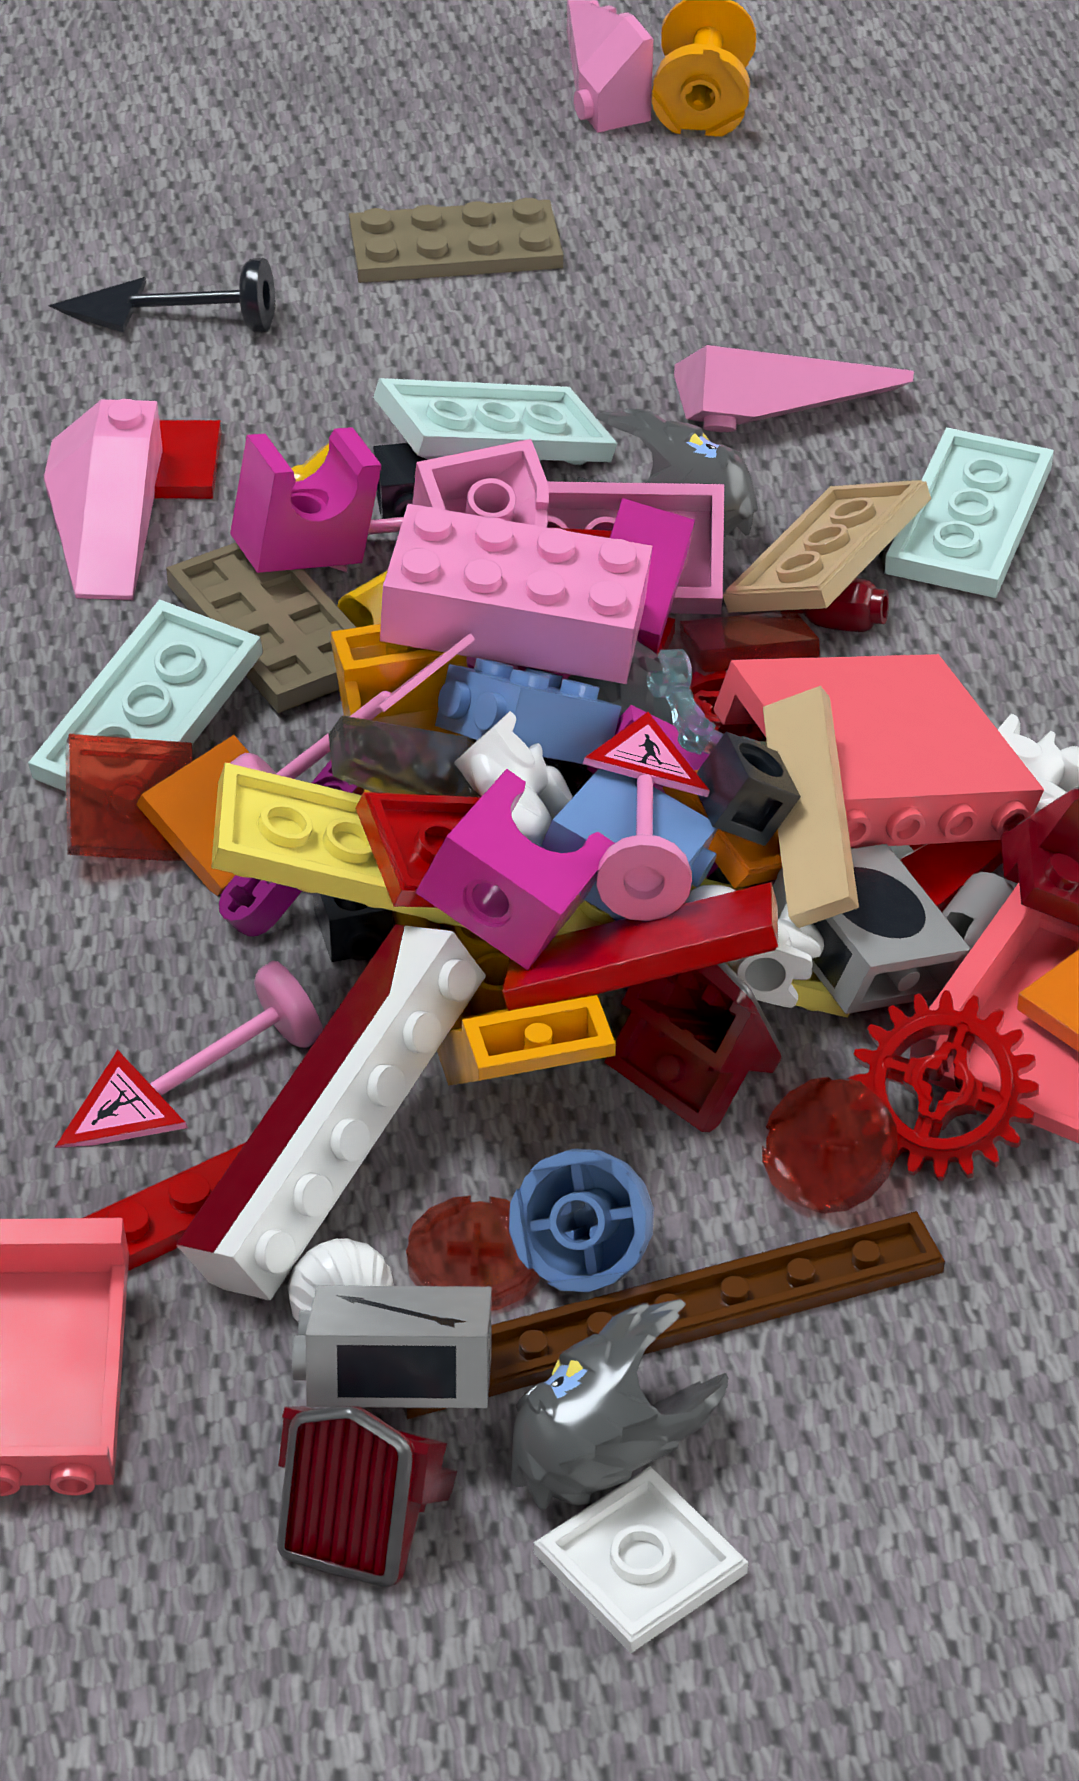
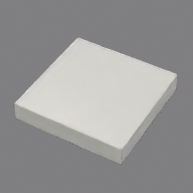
[534,1466,748,1653]

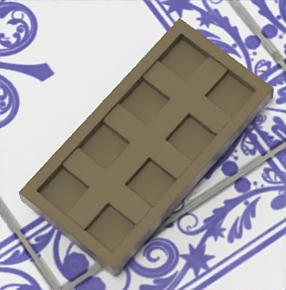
[349,198,563,283]
[166,542,356,713]

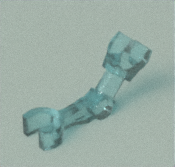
[646,649,767,755]

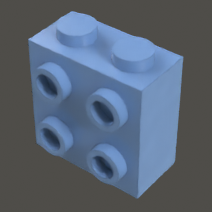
[435,658,622,764]
[541,769,717,921]

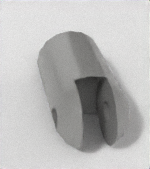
[942,872,1014,949]

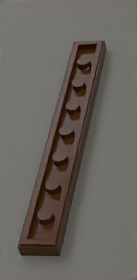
[403,1211,945,1419]

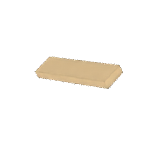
[763,686,859,928]

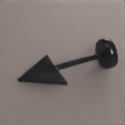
[49,258,275,332]

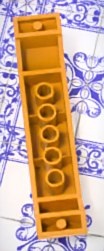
[331,624,616,1086]

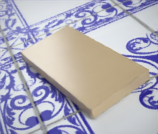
[723,480,931,613]

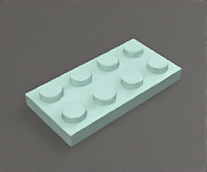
[373,378,617,465]
[885,427,1054,598]
[28,599,263,819]

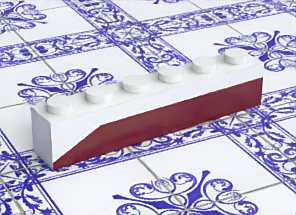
[176,924,486,1300]

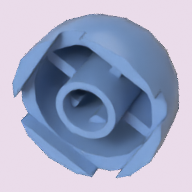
[509,1149,654,1292]

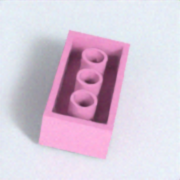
[547,482,724,614]
[380,504,653,684]

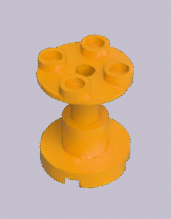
[652,0,756,137]

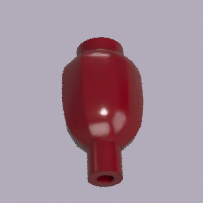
[781,578,889,632]

